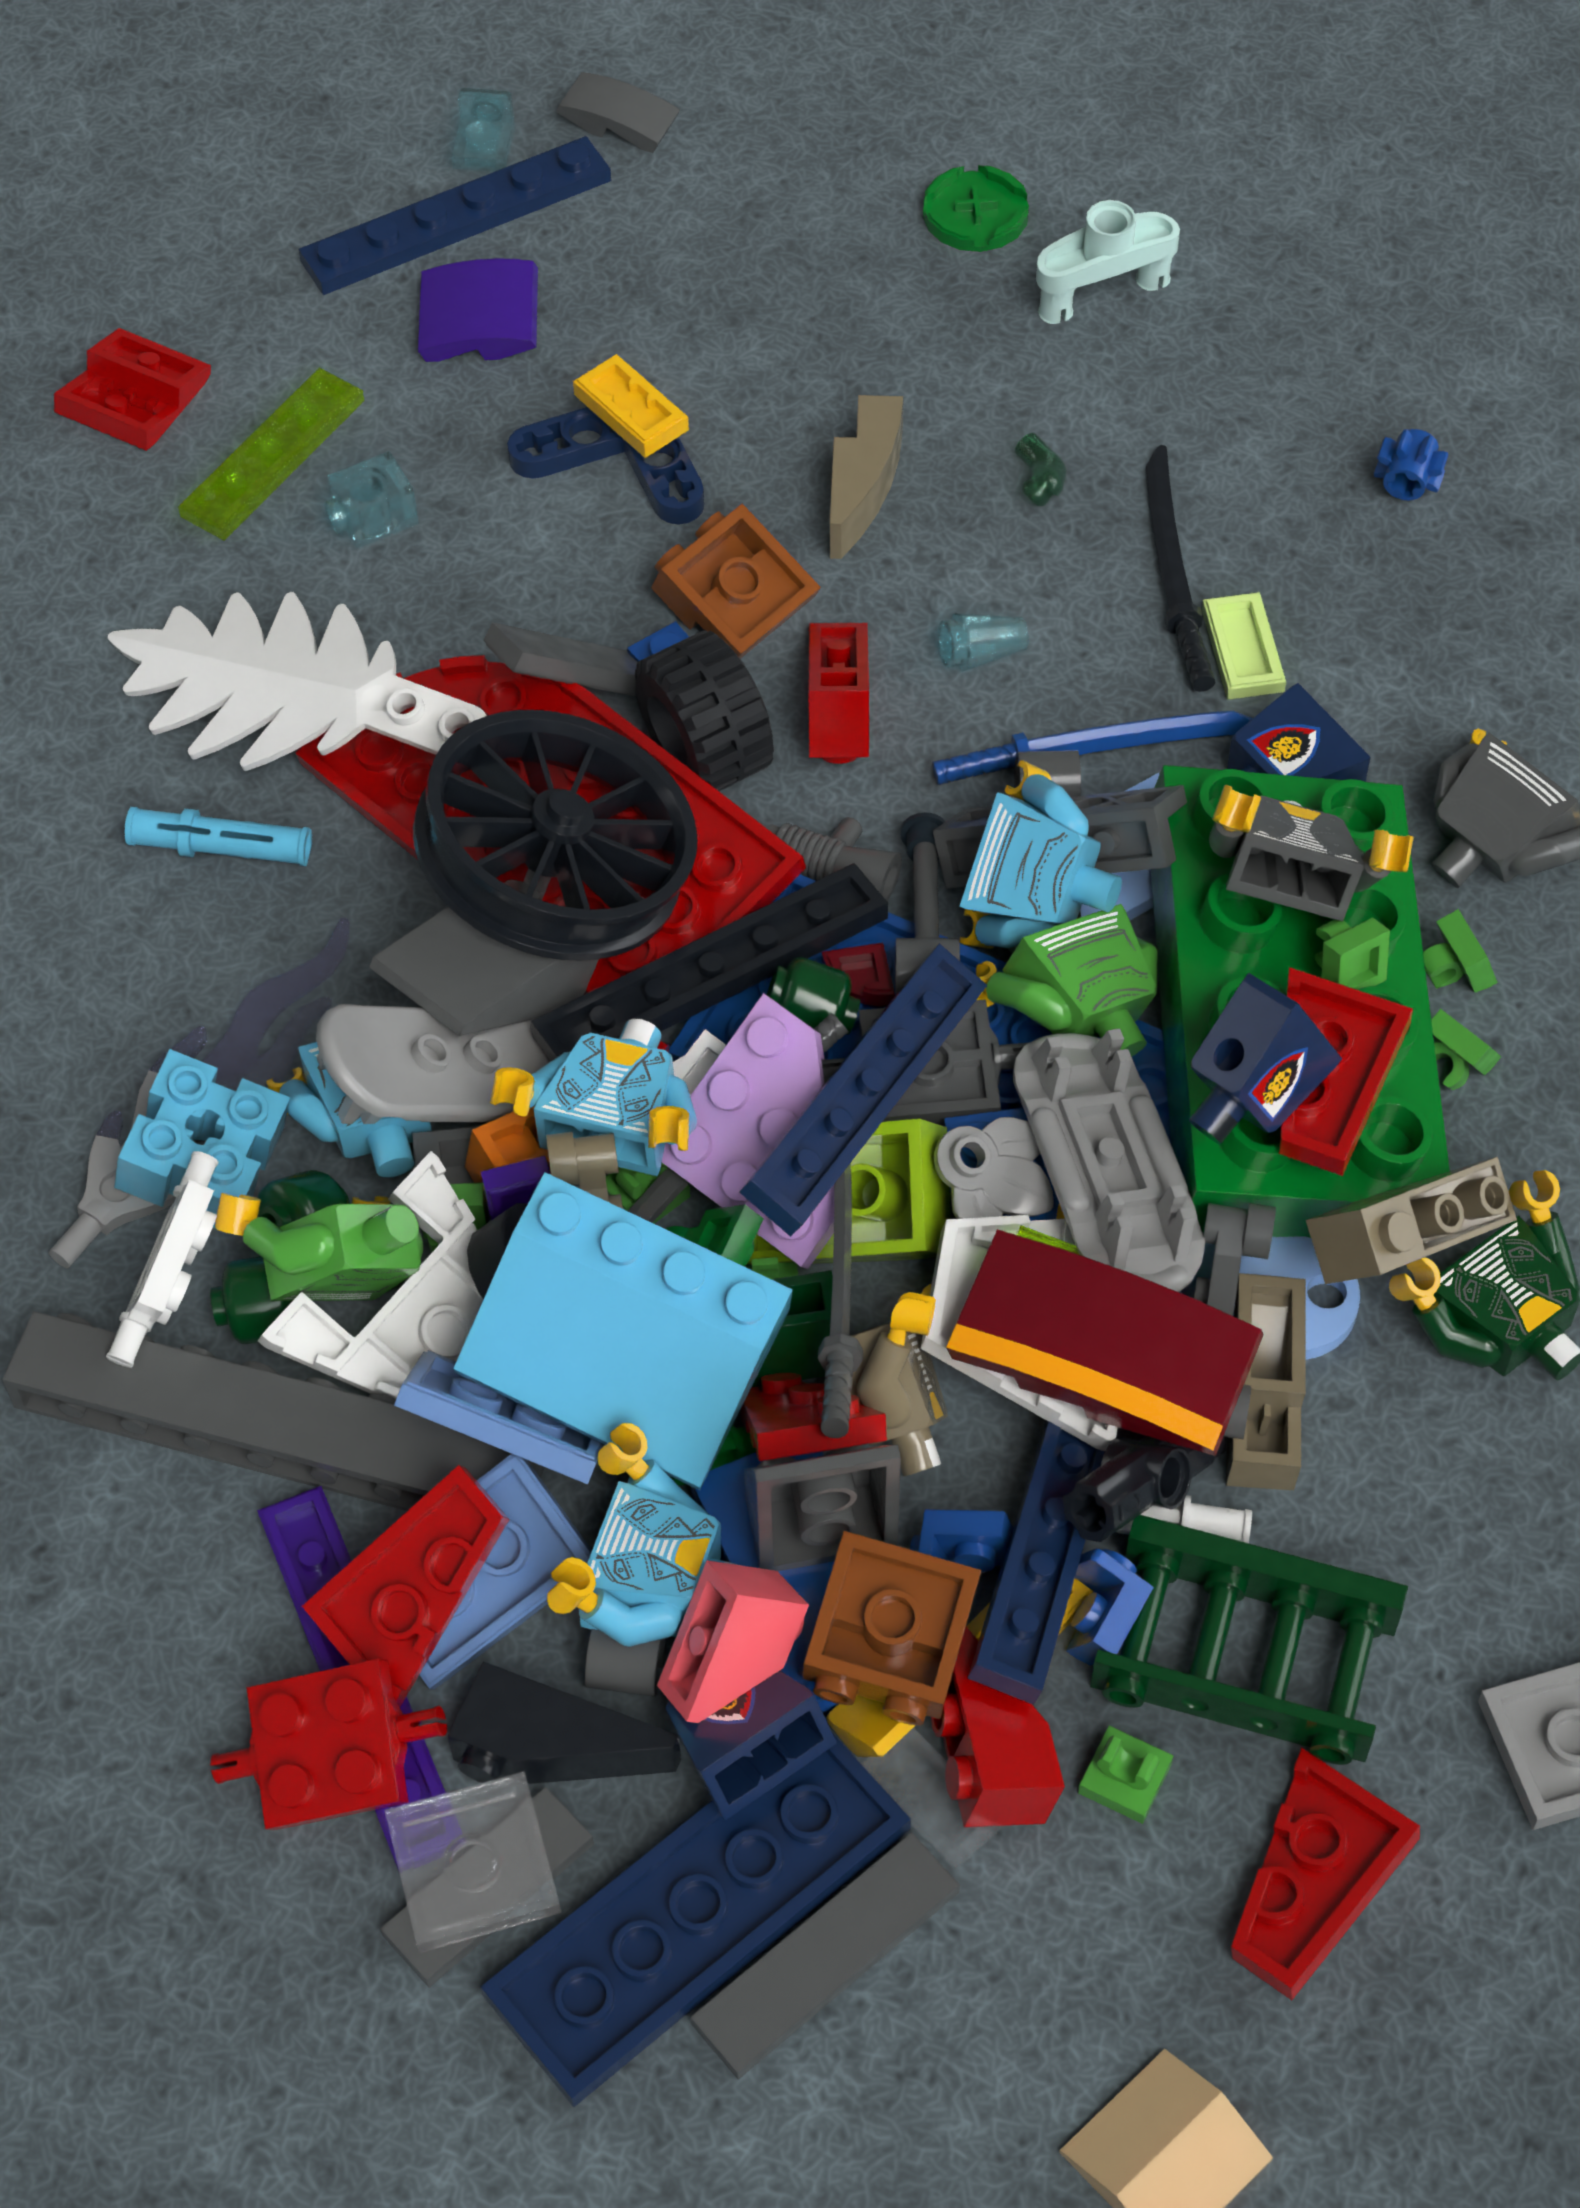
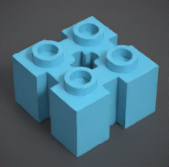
[114,1049,290,1228]

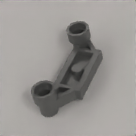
[1194,1203,1276,1440]

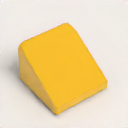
[826,1695,916,1757]

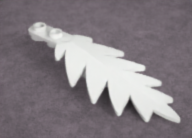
[108,592,487,771]

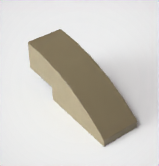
[830,395,903,559]
[1226,1273,1306,1491]

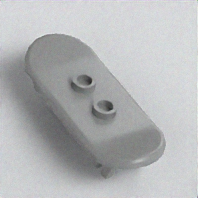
[316,1004,551,1124]
[1013,1029,1205,1292]

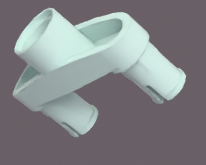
[1036,200,1180,324]

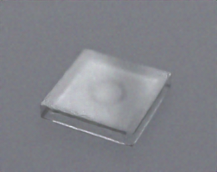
[384,1771,561,1953]

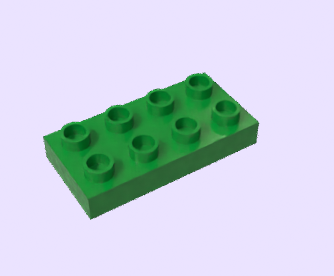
[1151,765,1450,1238]

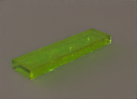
[178,367,365,541]

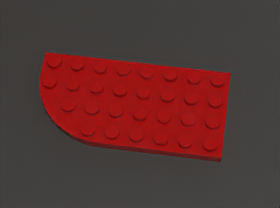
[295,655,806,995]

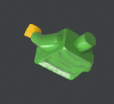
[976,904,1158,1057]
[215,1193,423,1301]

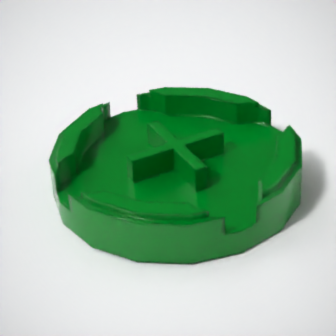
[923,165,1029,252]

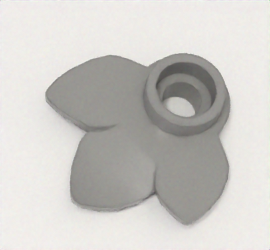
[934,1117,1054,1219]

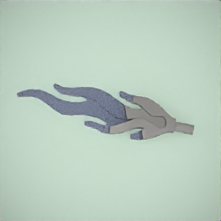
[49,918,350,1268]

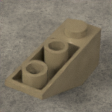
[1306,1157,1517,1284]

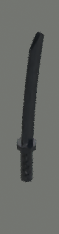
[1146,445,1215,692]

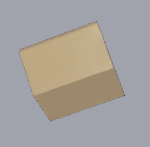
[1059,2049,1273,2208]

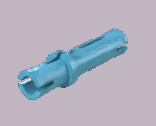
[125,807,312,866]

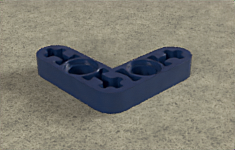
[507,407,704,525]

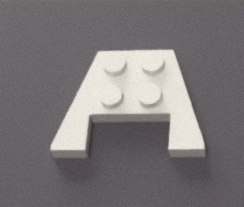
[258,1151,483,1399]
[920,1215,1117,1451]

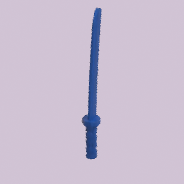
[932,710,1253,785]

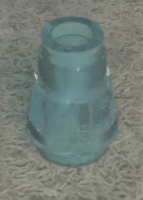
[937,613,1029,672]

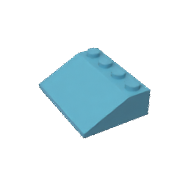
[453,1172,793,1490]

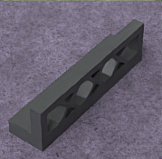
[932,785,1187,889]

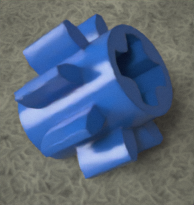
[1374,429,1448,500]

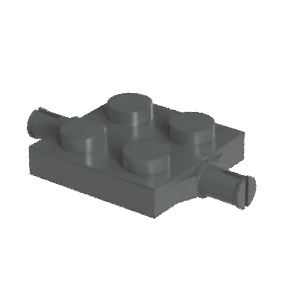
[821,1000,1030,1126]

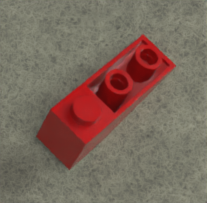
[931,1626,1065,1827]

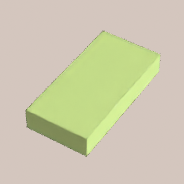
[1202,592,1286,700]

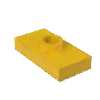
[573,354,689,458]

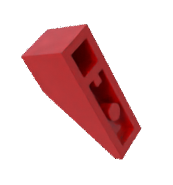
[809,623,869,764]

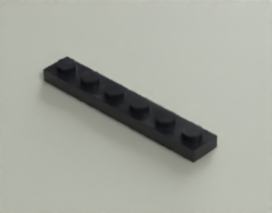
[531,863,888,1061]

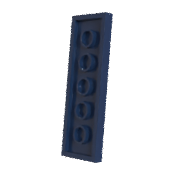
[480,1731,911,2107]

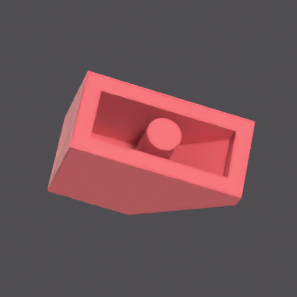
[657,1560,809,1723]

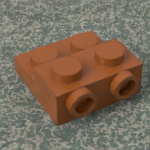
[651,503,821,659]
[803,1531,981,1725]

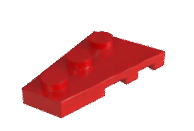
[1279,967,1413,1176]
[739,1373,887,1461]
[302,1465,510,1707]
[1231,1747,1420,2001]

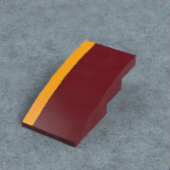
[946,1229,1264,1456]

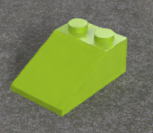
[746,1118,951,1265]

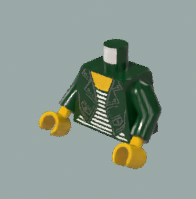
[1389,1170,1580,1381]

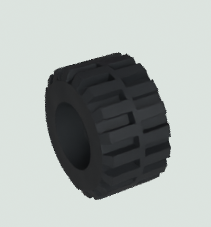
[635,630,774,791]

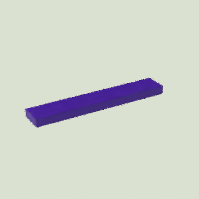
[257,1486,468,1877]

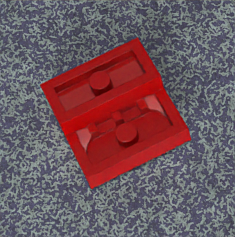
[54,328,211,451]

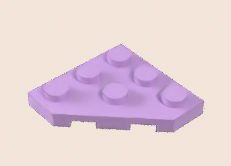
[662,993,834,1269]

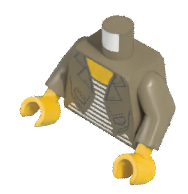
[851,1284,948,1477]

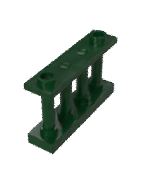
[1090,1515,1408,1765]

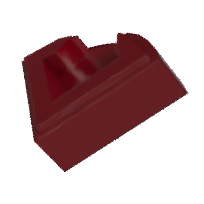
[821,942,895,1007]

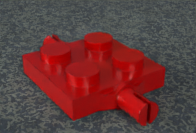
[210,1659,447,1830]

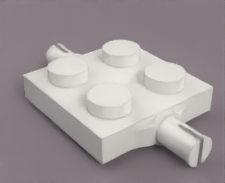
[106,1151,219,1368]

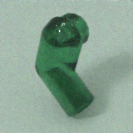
[1015,433,1067,507]

